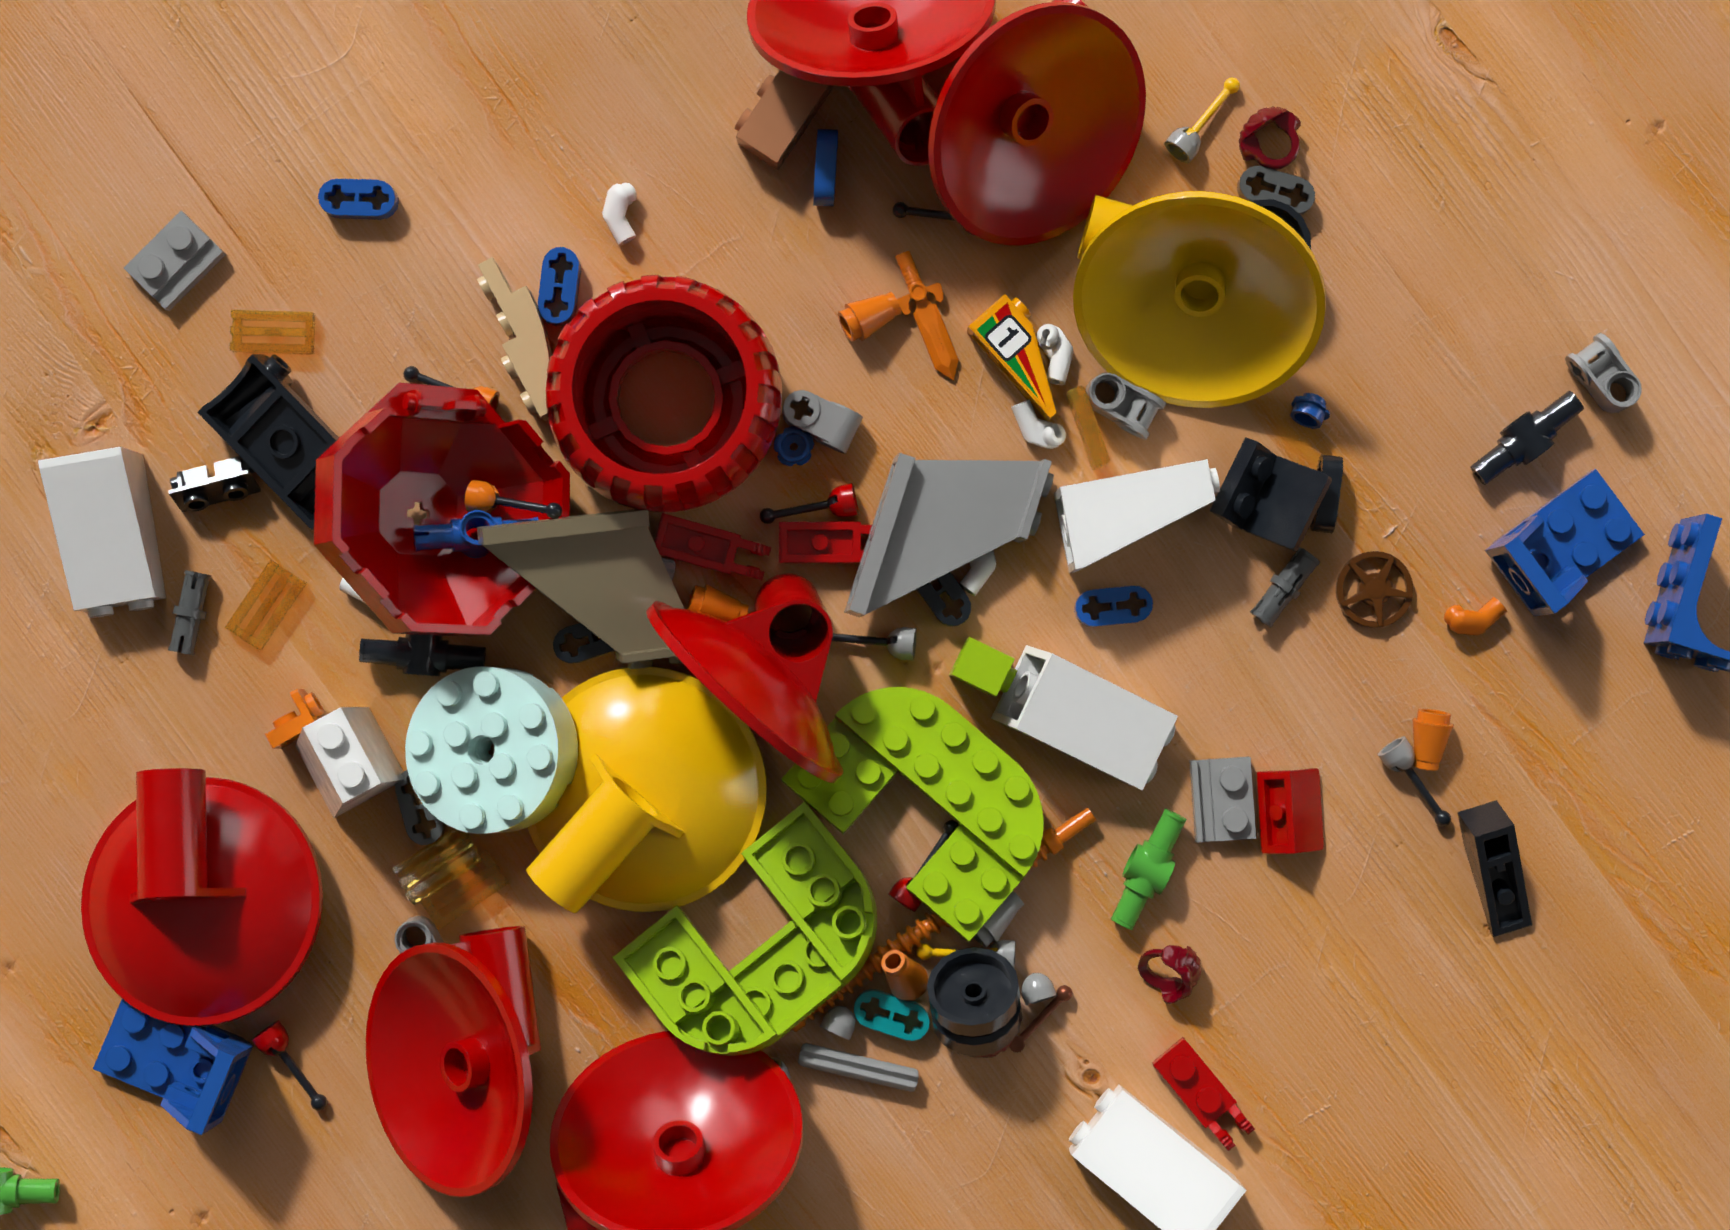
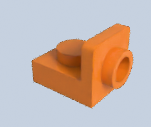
[265,688,324,749]

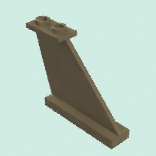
[477,509,684,669]

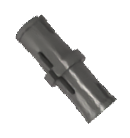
[1250,547,1320,628]
[168,570,211,655]

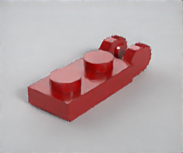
[654,513,772,581]
[779,522,872,563]
[1152,1037,1255,1151]

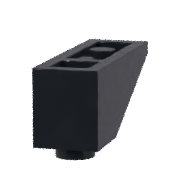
[1458,800,1532,937]

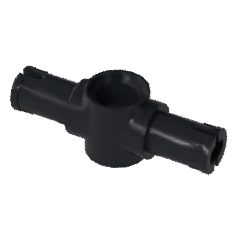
[1470,391,1584,485]
[359,634,486,676]

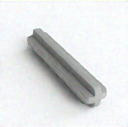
[798,1043,919,1092]

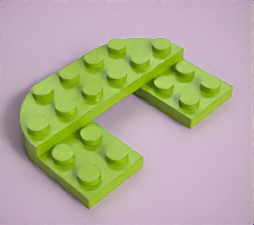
[781,687,1044,943]
[612,801,877,1056]

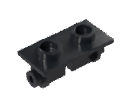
[168,456,261,512]

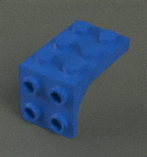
[1644,513,1730,672]

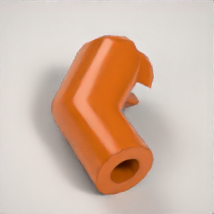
[1444,597,1507,636]

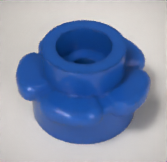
[1290,393,1330,429]
[774,426,814,466]

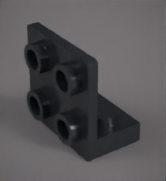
[1210,437,1332,551]

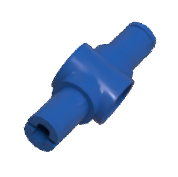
[413,510,539,558]

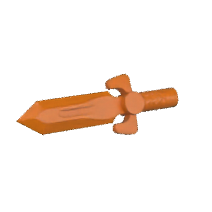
[895,251,959,381]

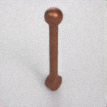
[1009,985,1073,1053]

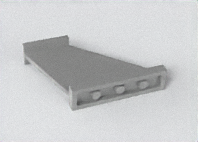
[844,453,1054,618]

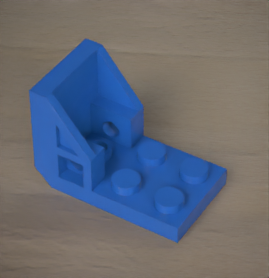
[1485,469,1645,616]
[93,999,253,1135]

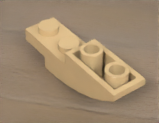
[477,257,552,421]

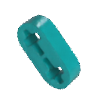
[854,989,930,1041]

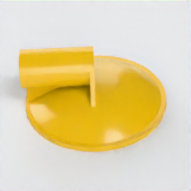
[1073,191,1326,408]
[526,666,767,913]

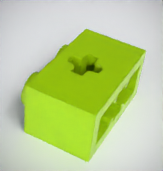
[949,637,1018,697]

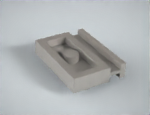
[124,211,226,311]
[1189,756,1256,843]

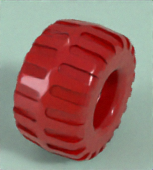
[546,275,782,512]

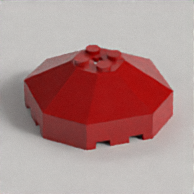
[314,382,570,637]

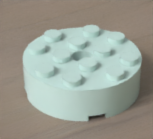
[405,667,578,834]

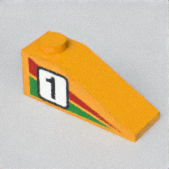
[967,294,1056,422]

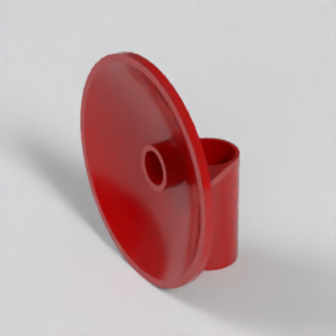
[747,0,996,166]
[928,0,1146,246]
[646,573,843,783]
[81,768,323,1026]
[366,926,541,1197]
[549,1031,803,1230]

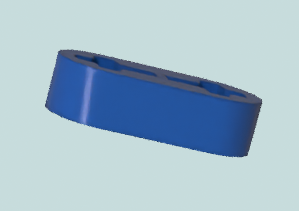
[813,129,838,207]
[318,179,399,220]
[538,247,581,326]
[1074,586,1153,627]

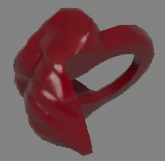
[1238,106,1301,170]
[1138,945,1202,1004]

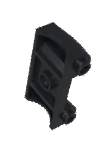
[197,354,339,530]

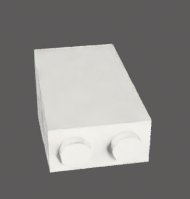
[38,447,166,618]
[1054,459,1220,573]
[991,645,1178,791]
[295,707,404,818]
[1069,1084,1247,1230]

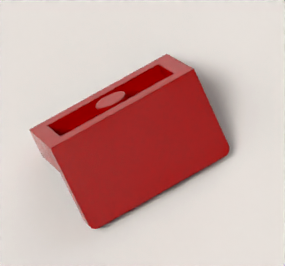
[1257,768,1324,854]

